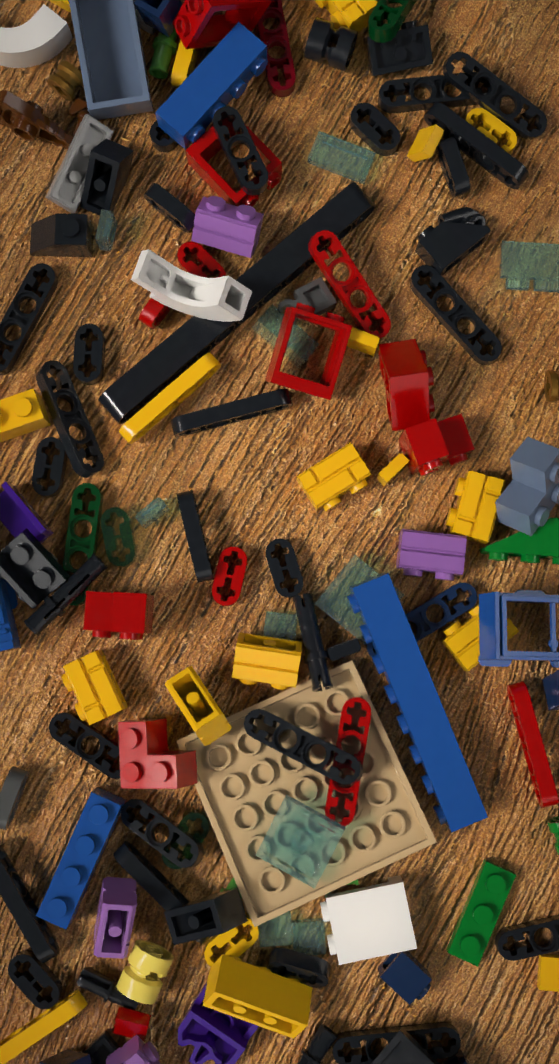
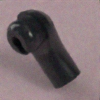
[438,207,486,226]

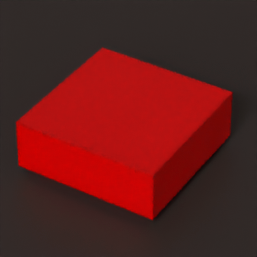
[113,1007,151,1042]

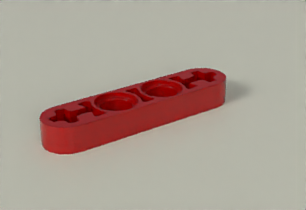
[308,230,391,339]
[507,681,559,808]
[325,697,371,827]

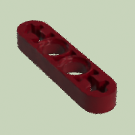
[257,0,296,97]

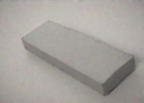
[45,114,114,214]

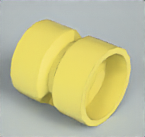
[116,940,174,1005]

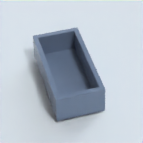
[69,0,154,120]

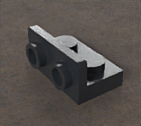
[363,20,433,76]
[0,528,70,609]

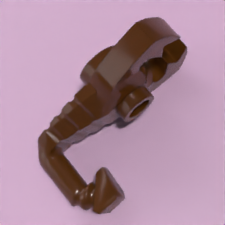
[0,90,91,150]

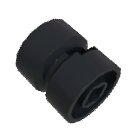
[304,17,358,72]

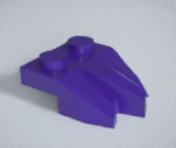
[178,982,259,1064]

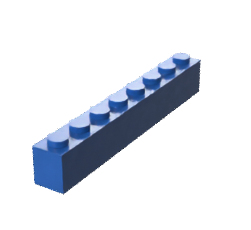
[347,572,488,832]

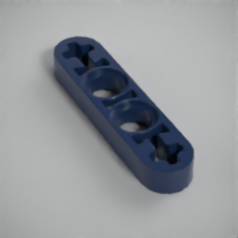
[366,583,477,658]

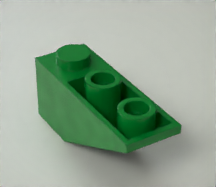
[480,518,559,565]

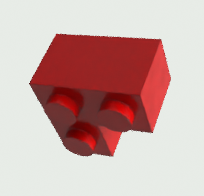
[378,339,435,431]
[399,413,475,477]
[83,591,154,640]
[118,718,198,789]

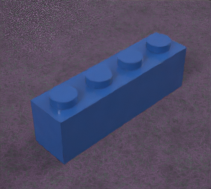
[155,22,268,150]
[36,787,126,930]

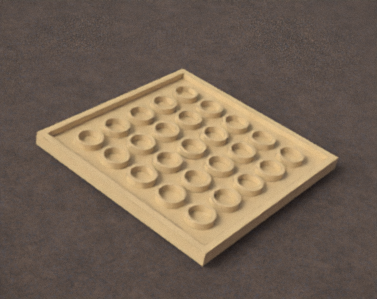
[176,660,437,927]

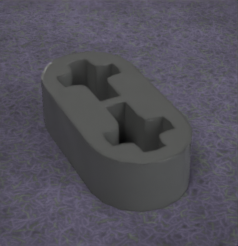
[0,766,29,830]

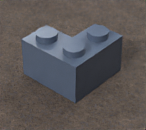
[495,437,559,536]

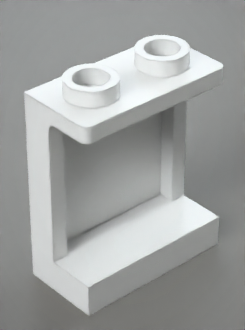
[320,875,417,965]

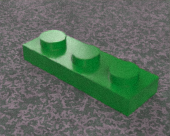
[446,859,516,967]

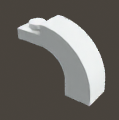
[0,4,73,68]
[131,249,252,322]

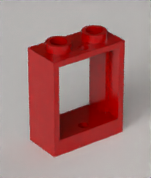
[172,0,272,49]
[185,118,282,207]
[265,303,353,400]

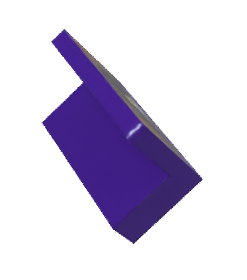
[0,481,53,543]

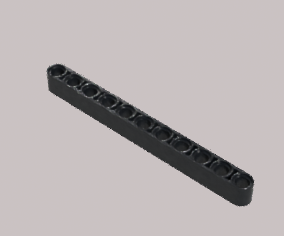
[98,182,376,424]

